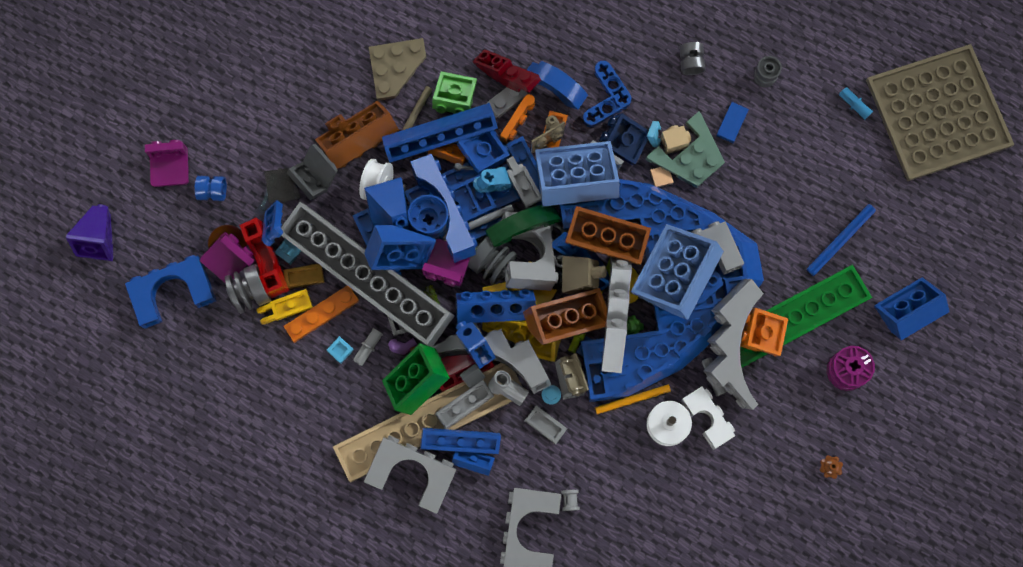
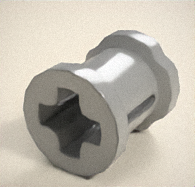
[561,490,580,511]

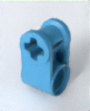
[473,167,512,193]

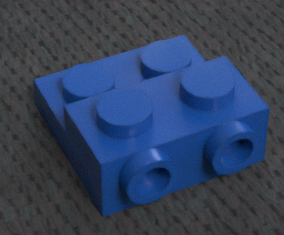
[457,130,510,175]

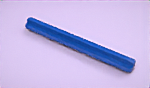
[807,204,876,276]

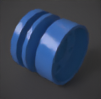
[408,195,449,240]

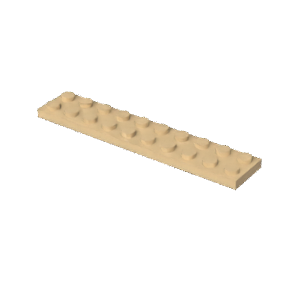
[333,363,522,483]

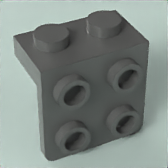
[287,144,338,200]

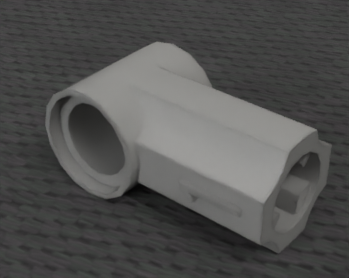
[488,371,529,406]

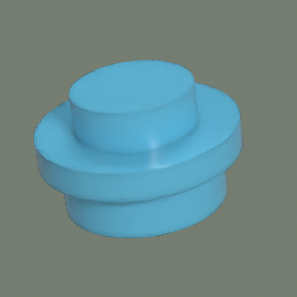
[542,385,561,405]

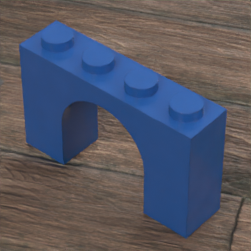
[125,255,217,329]

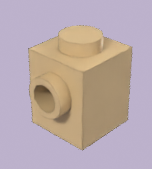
[661,125,691,154]

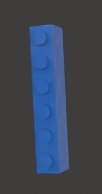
[382,103,498,163]

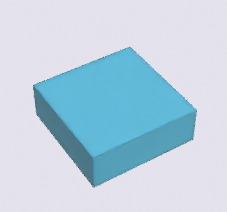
[326,336,354,364]

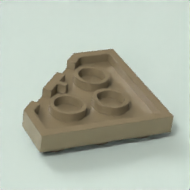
[369,38,426,101]

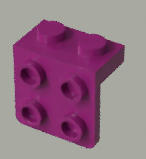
[145,140,189,187]
[200,232,254,284]
[422,239,471,287]

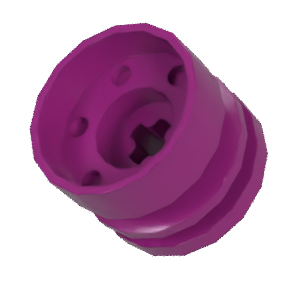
[827,346,875,391]

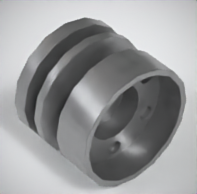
[224,264,271,314]

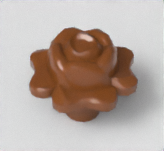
[819,455,843,479]

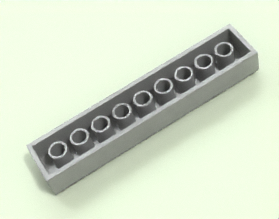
[281,202,455,347]

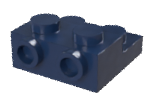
[599,113,649,165]

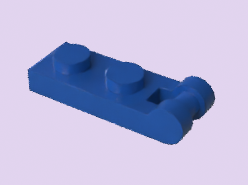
[262,200,283,246]

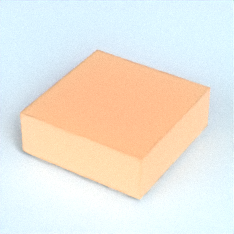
[650,167,674,188]

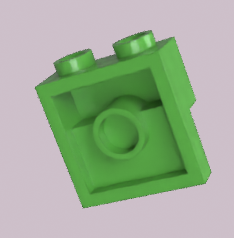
[432,71,477,114]

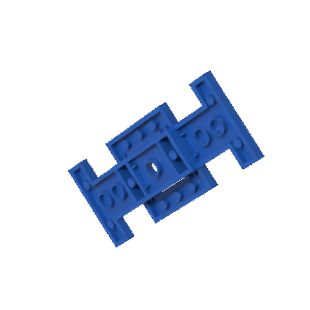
[353,136,542,276]

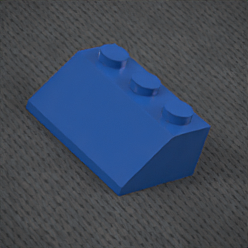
[874,277,950,340]

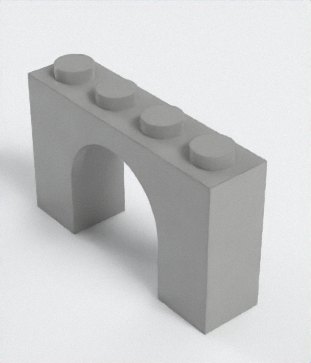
[501,212,558,291]
[691,221,744,275]
[364,435,456,514]
[500,488,561,567]

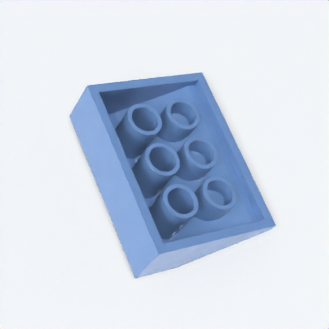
[535,141,619,206]
[631,224,724,320]

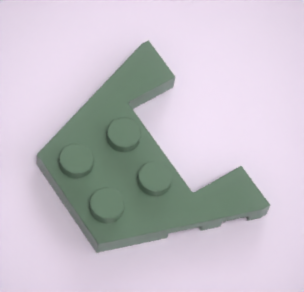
[646,111,725,188]

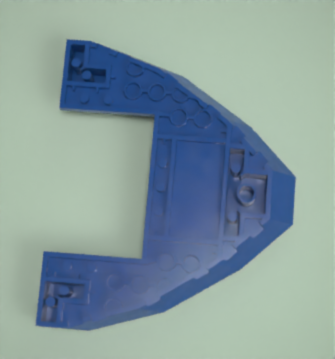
[559,179,764,402]

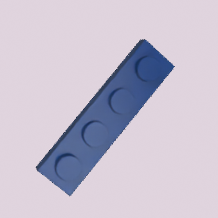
[420,428,501,454]

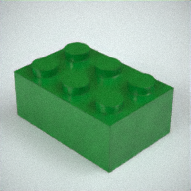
[382,343,450,415]

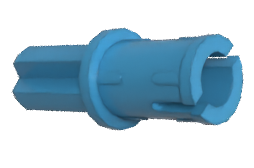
[839,87,873,120]

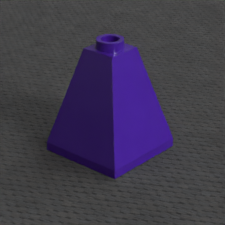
[66,204,113,261]

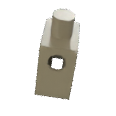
[562,256,607,295]

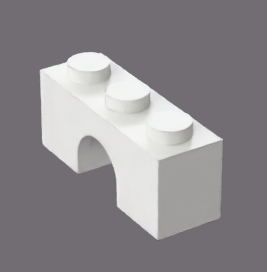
[681,387,735,450]

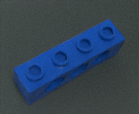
[456,289,536,323]

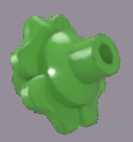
[627,315,644,335]

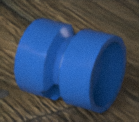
[195,176,227,201]

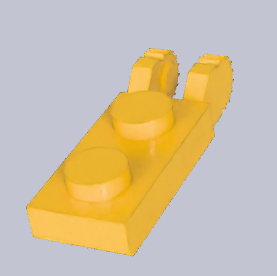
[256,289,313,325]

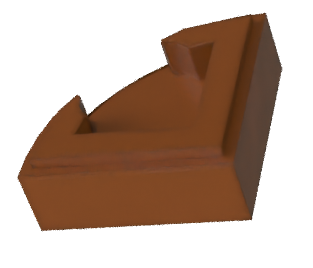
[325,114,349,131]

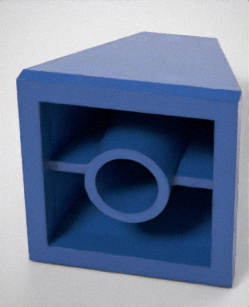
[364,177,409,228]

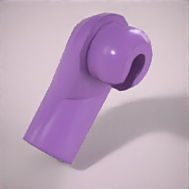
[388,338,418,355]

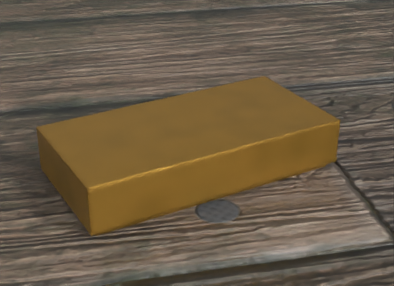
[283,264,325,289]

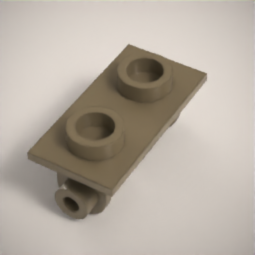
[559,353,589,396]

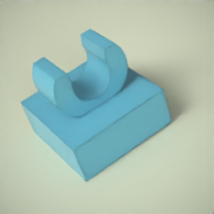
[275,239,301,265]

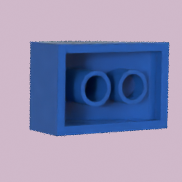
[364,225,436,270]

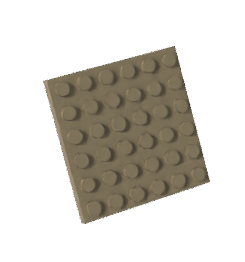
[866,44,1014,181]

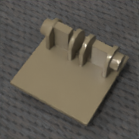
[531,115,565,153]

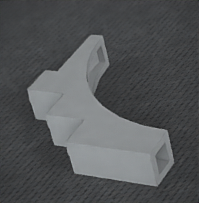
[602,257,632,373]
[704,279,764,410]
[432,323,551,394]

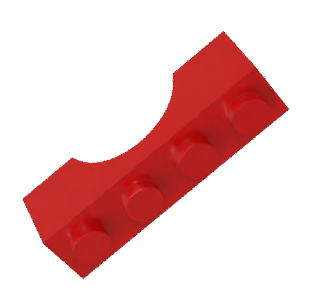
[239,217,289,298]

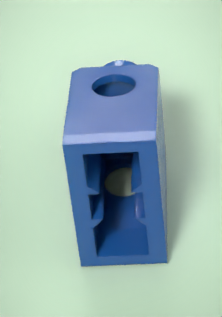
[456,321,496,369]

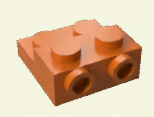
[740,308,788,356]

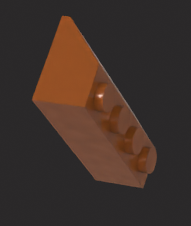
[315,100,399,169]
[565,206,651,265]
[523,288,607,345]

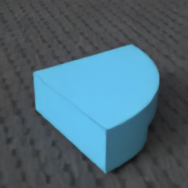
[647,121,661,147]

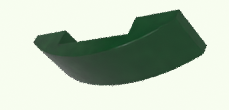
[485,205,562,248]

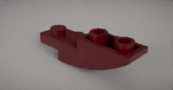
[473,49,541,93]

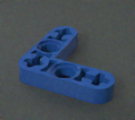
[583,61,631,128]

